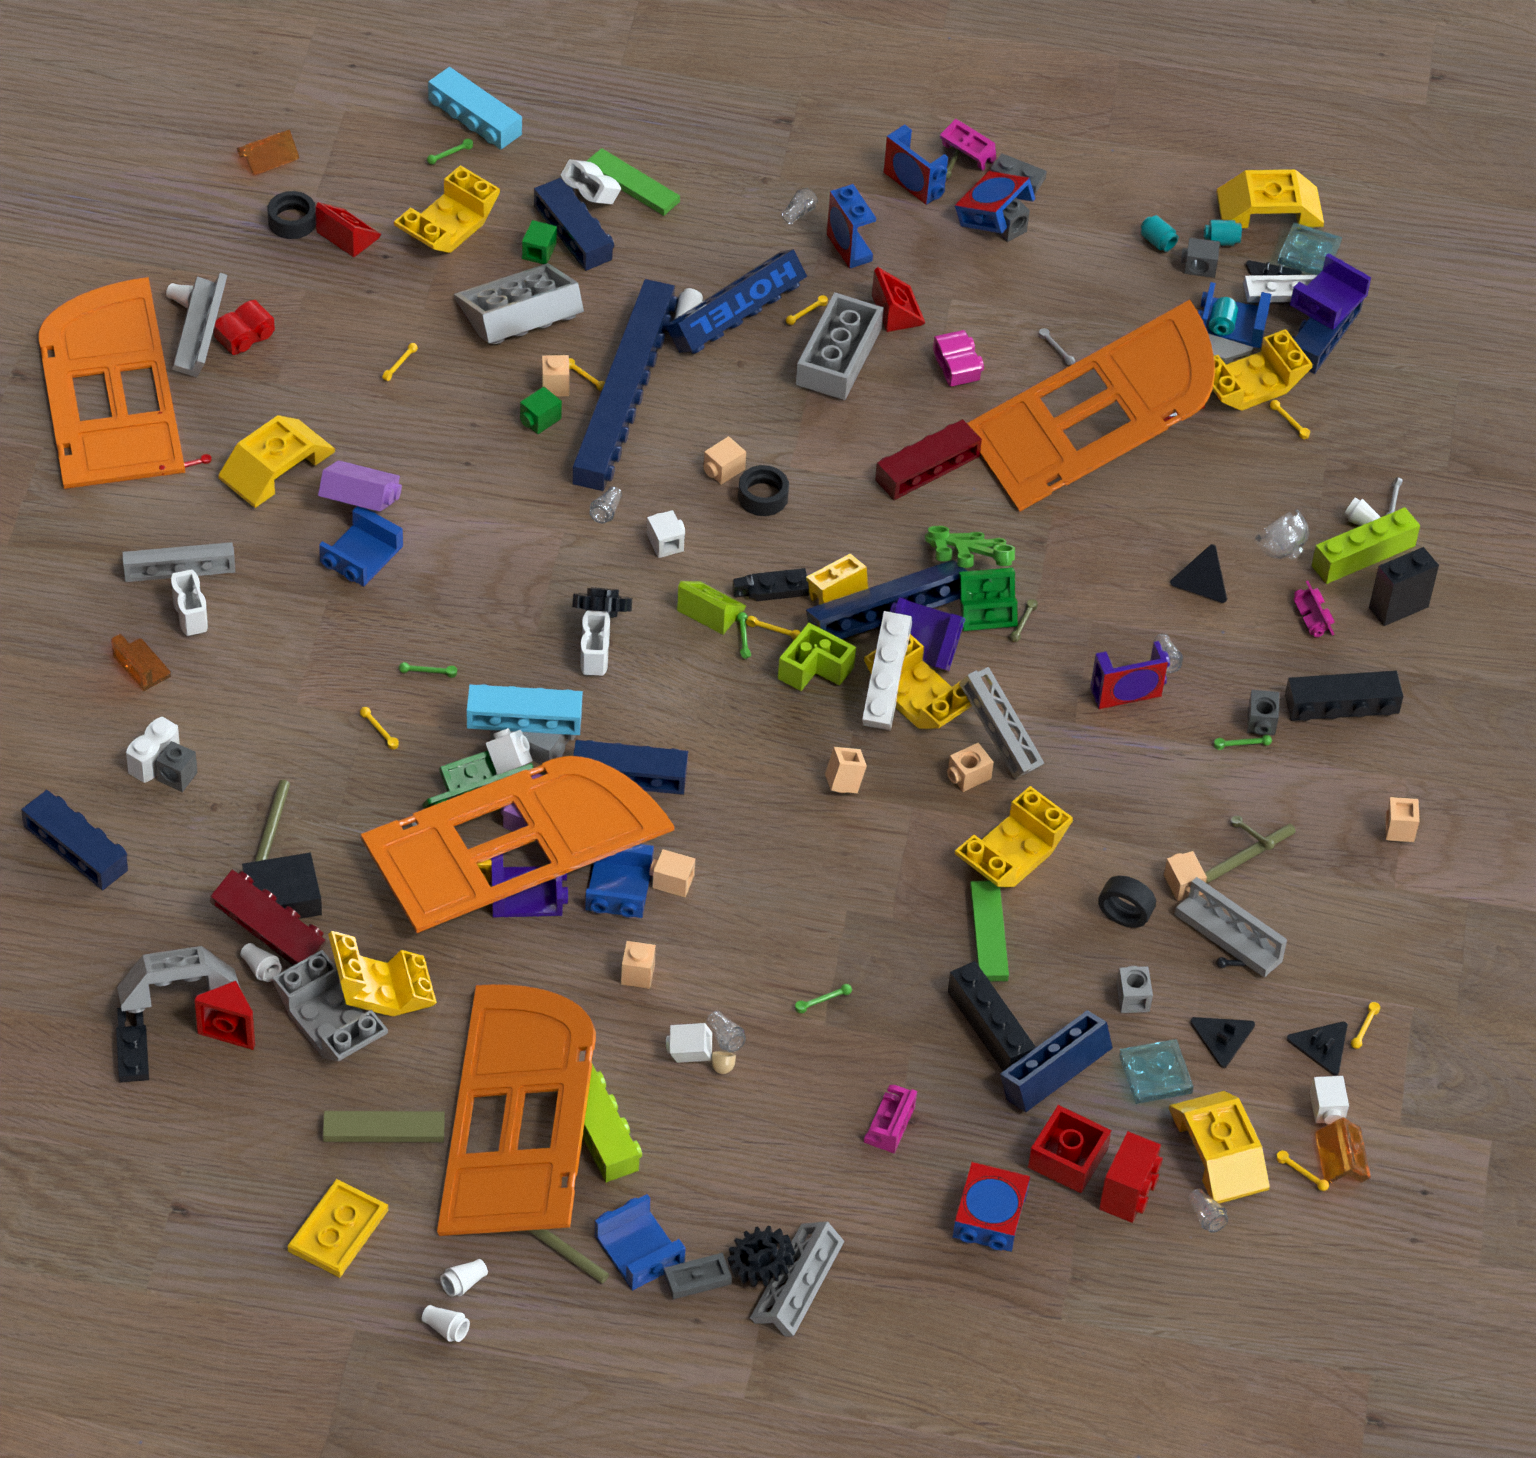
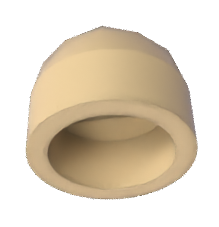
[711,1051,736,1074]

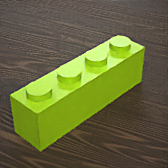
[1311,507,1420,584]
[582,1064,642,1182]

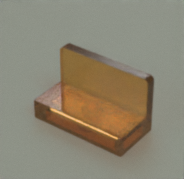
[237,129,299,175]
[111,634,171,691]
[1315,1117,1371,1184]

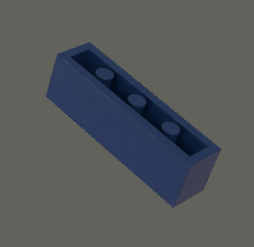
[534,178,614,271]
[1292,301,1363,374]
[573,740,688,795]
[21,790,128,891]
[1000,1010,1113,1112]

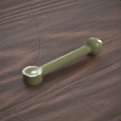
[946,148,962,179]
[1010,599,1038,642]
[1231,816,1275,850]

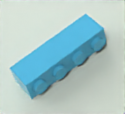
[428,67,522,150]
[467,684,583,735]

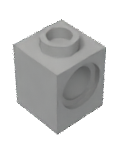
[1116,966,1153,1013]

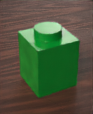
[522,220,557,265]
[520,387,562,434]

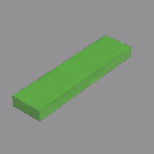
[586,148,680,216]
[970,881,1009,981]

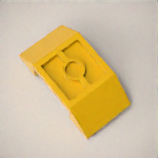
[394,165,500,253]
[1216,169,1324,228]
[1212,329,1313,411]
[218,415,335,508]
[864,634,972,729]
[955,786,1073,887]
[328,931,437,1017]
[1169,1091,1270,1205]

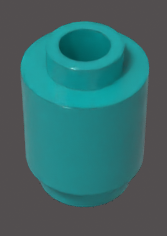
[1141,215,1179,252]
[1204,220,1242,246]
[1209,297,1238,336]

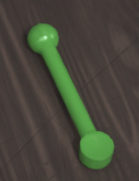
[427,139,473,165]
[737,612,751,659]
[399,662,457,678]
[1214,735,1272,750]
[795,984,852,1013]

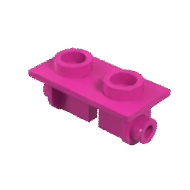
[1293,580,1335,637]

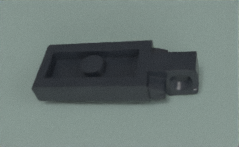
[732,568,810,602]

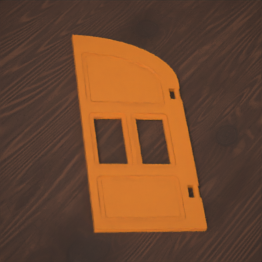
[39,277,185,489]
[967,300,1215,512]
[361,756,674,933]
[437,984,596,1236]

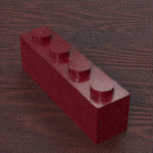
[875,419,982,500]
[210,869,326,966]

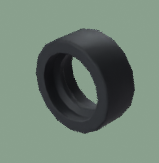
[267,191,316,239]
[738,465,789,516]
[1098,875,1156,928]

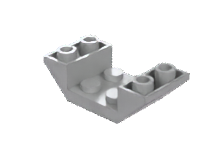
[117,946,240,1013]
[272,950,388,1061]

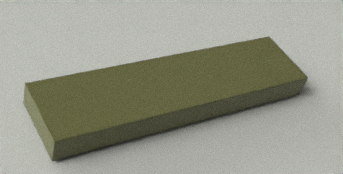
[323,1111,445,1142]

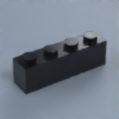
[1285,670,1404,721]
[947,961,1036,1071]

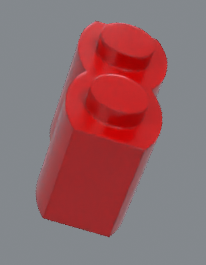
[213,300,275,355]

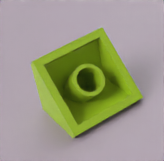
[677,581,746,635]

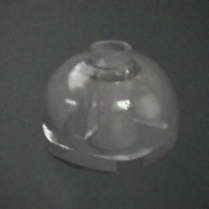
[1254,509,1310,560]

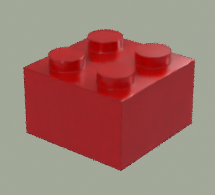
[1028,1105,1112,1193]
[1099,1131,1163,1223]

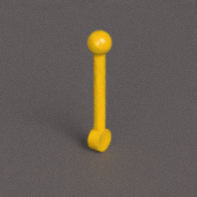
[786,295,828,325]
[382,343,418,381]
[569,358,605,391]
[1270,400,1310,439]
[746,616,801,640]
[360,707,399,750]
[1351,1002,1380,1049]
[1277,1150,1329,1191]

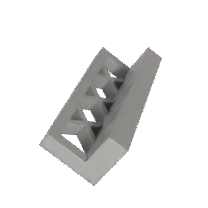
[172,273,227,378]
[123,542,236,582]
[959,667,1045,780]
[1175,877,1287,978]
[750,1221,844,1337]

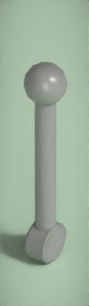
[1039,328,1075,366]
[1386,477,1403,515]

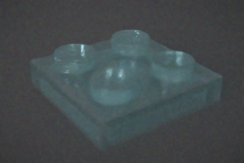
[1277,223,1342,275]
[1119,1039,1194,1104]

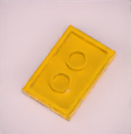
[287,1179,389,1278]

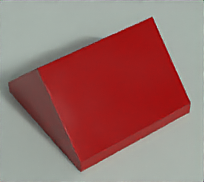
[315,202,381,258]
[872,267,926,332]
[195,981,255,1050]

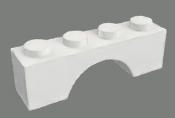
[862,611,912,731]

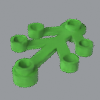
[925,526,1015,568]

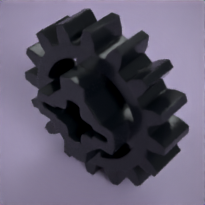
[572,587,633,618]
[727,1226,795,1287]

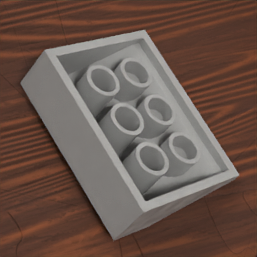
[454,263,584,344]

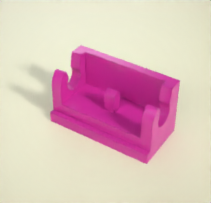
[940,119,996,171]
[864,1085,917,1154]

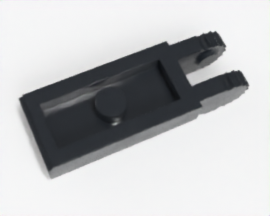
[116,1008,149,1083]

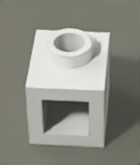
[647,510,685,558]
[486,728,533,774]
[666,1023,712,1063]
[1310,1076,1349,1124]

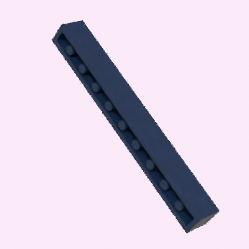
[573,279,678,491]

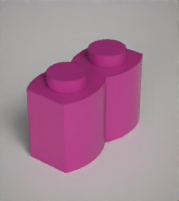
[933,330,984,387]

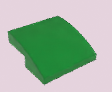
[959,567,1018,631]

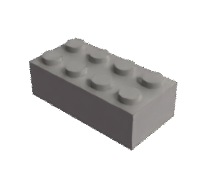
[796,292,883,400]

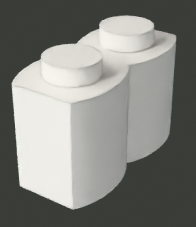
[561,159,621,204]
[171,569,208,636]
[580,610,610,676]
[126,717,180,783]

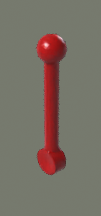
[159,454,212,475]

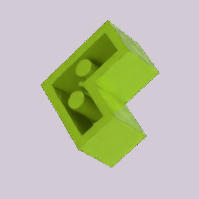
[778,623,856,691]

